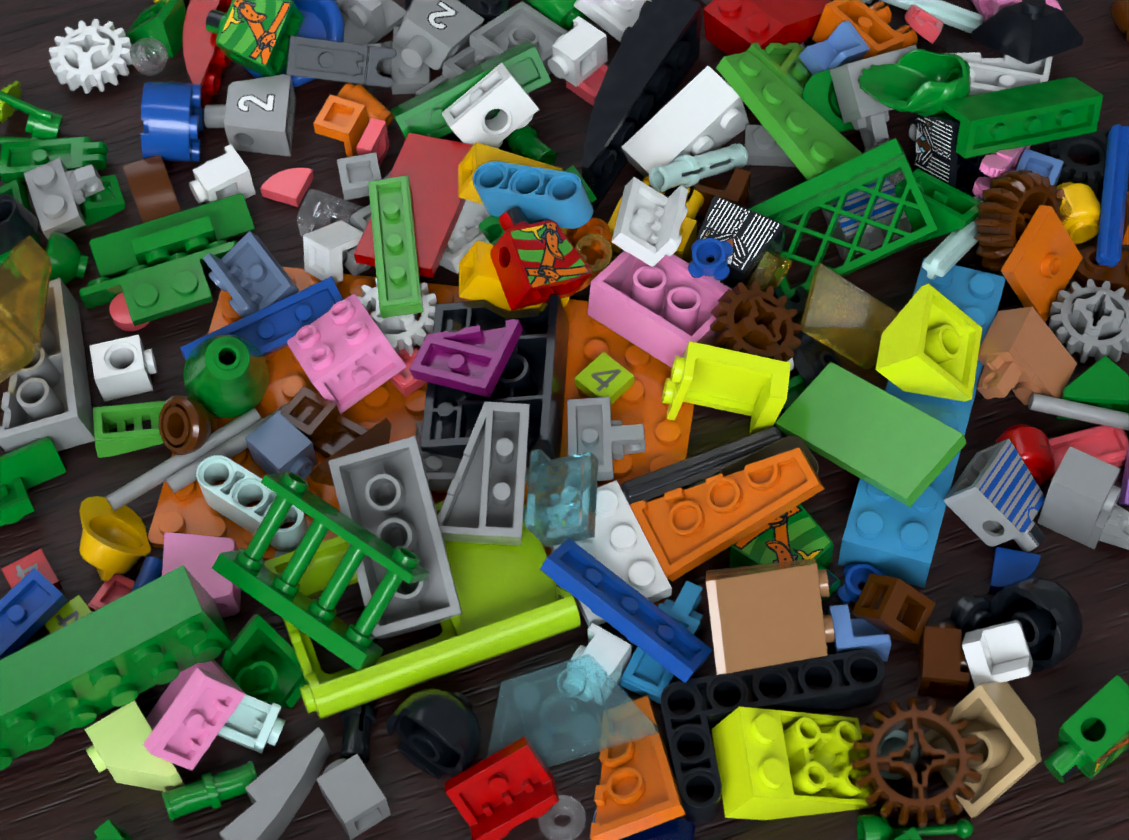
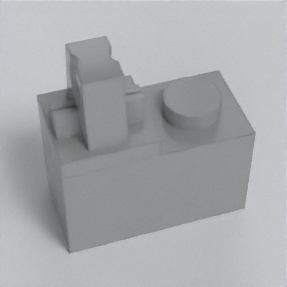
[830,45,917,148]
[1037,446,1129,550]

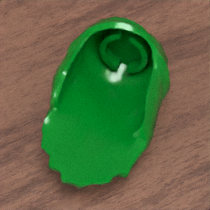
[858,49,971,117]

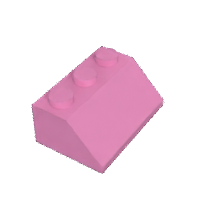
[587,251,735,368]

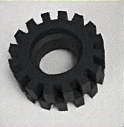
[1047,127,1110,195]

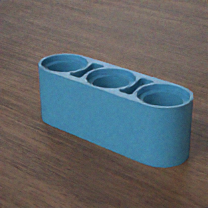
[472,161,593,229]

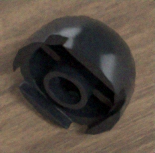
[989,577,1083,673]
[387,688,481,779]

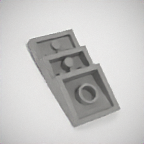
[415,1,568,120]

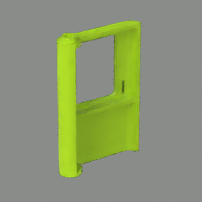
[264,500,581,719]

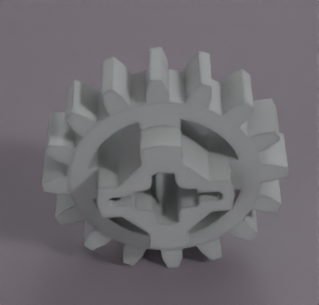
[1048,279,1129,363]

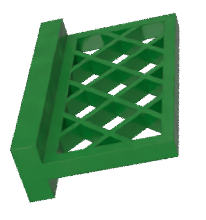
[748,138,940,299]

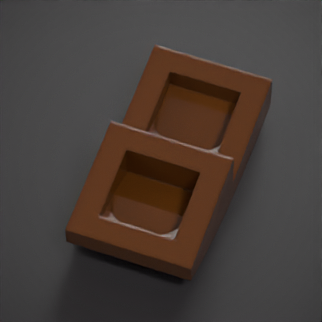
[123,155,181,223]
[281,386,368,458]

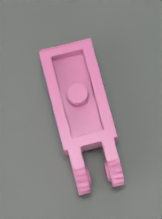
[972,145,1031,198]

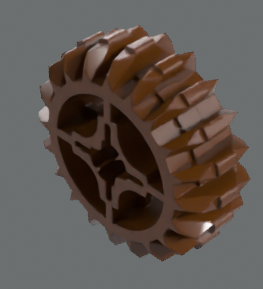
[973,170,1065,277]
[852,696,983,828]

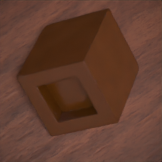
[692,168,751,217]

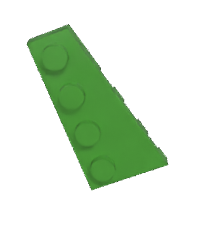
[716,51,862,180]

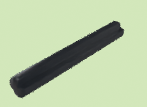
[621,426,783,505]

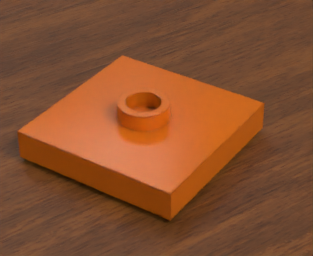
[1001,205,1083,322]

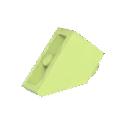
[85,700,185,792]

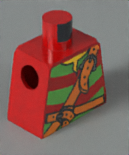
[490,208,592,311]

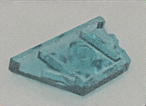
[487,654,659,768]

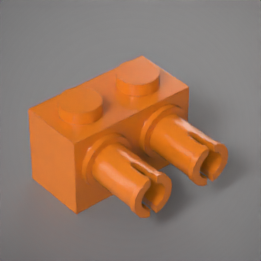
[812,0,918,60]

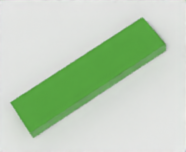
[368,175,424,318]

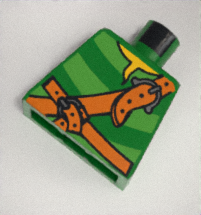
[206,0,305,77]
[729,504,841,601]
[1044,674,1129,783]

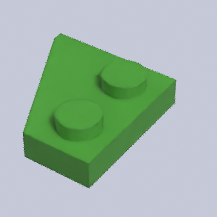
[745,43,812,98]

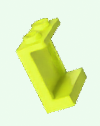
[661,341,791,435]

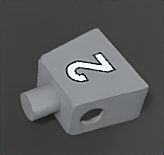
[394,0,485,70]
[204,74,296,156]

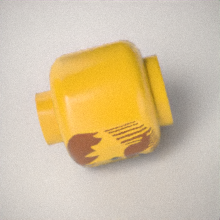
[1056,182,1101,244]

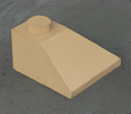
[924,681,1041,818]

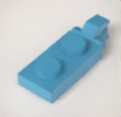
[620,580,703,704]

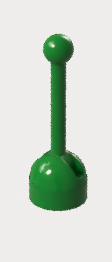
[856,815,974,840]

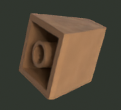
[706,559,835,675]

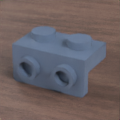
[203,231,299,318]

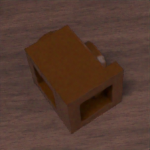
[852,574,936,644]
[917,624,970,700]

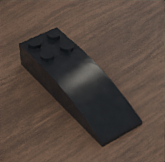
[581,0,701,215]

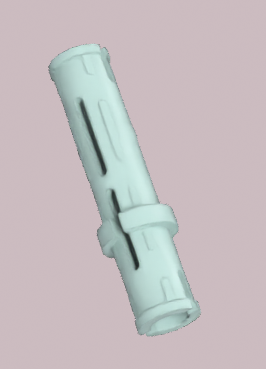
[649,143,748,192]

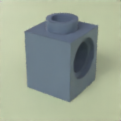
[245,412,318,479]

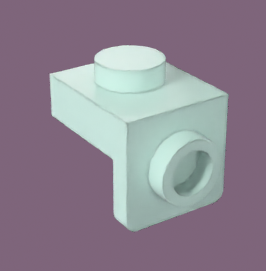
[217,694,286,754]

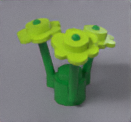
[0,81,63,145]

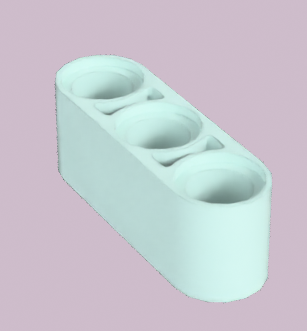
[196,455,309,553]

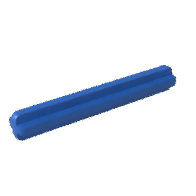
[1096,124,1129,267]

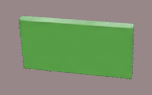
[775,362,967,507]

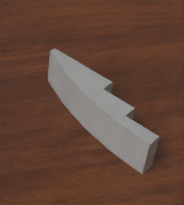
[219,727,330,840]

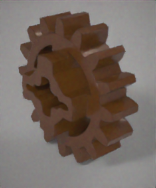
[710,281,802,362]

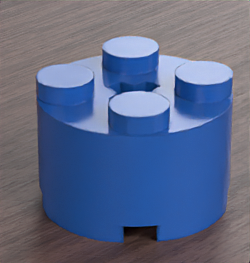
[141,82,204,162]

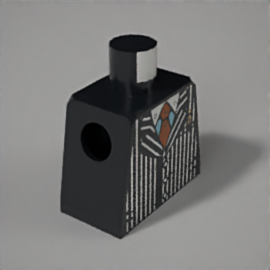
[909,113,985,192]
[696,195,785,288]

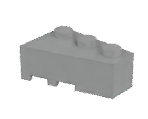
[438,402,530,546]

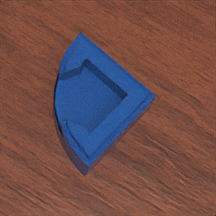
[988,547,1041,594]

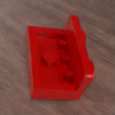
[444,736,559,840]

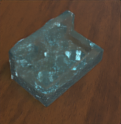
[523,449,598,547]

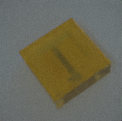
[746,251,792,292]

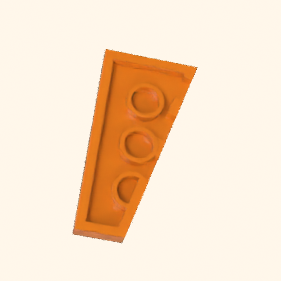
[630,447,825,582]

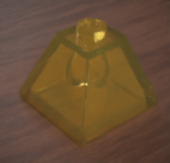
[801,263,899,370]

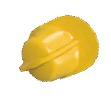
[79,496,151,582]

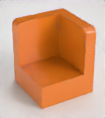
[313,94,369,157]

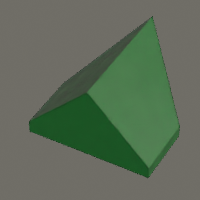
[221,614,306,709]

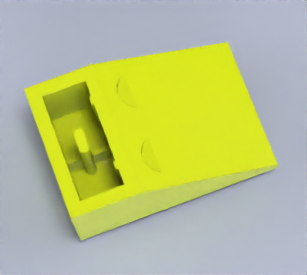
[711,707,875,820]

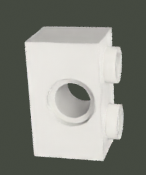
[441,63,539,149]

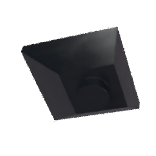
[971,0,1083,64]

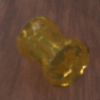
[575,233,612,274]

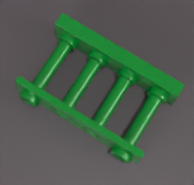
[212,471,430,671]

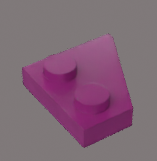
[409,319,523,398]

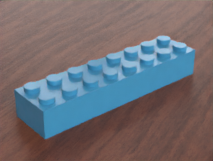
[838,258,1006,588]

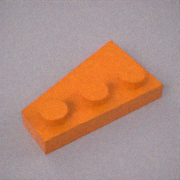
[590,695,686,840]

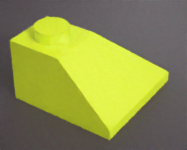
[875,283,982,402]

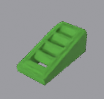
[93,400,167,458]

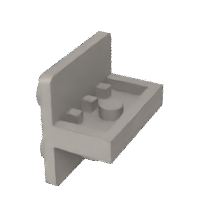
[335,0,407,45]

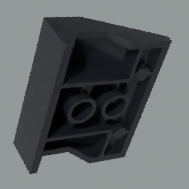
[420,294,569,468]

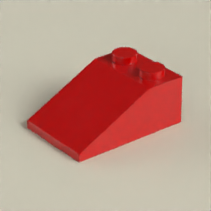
[703,0,831,55]

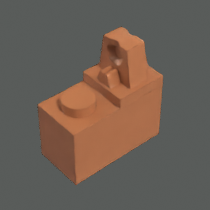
[976,307,1077,405]

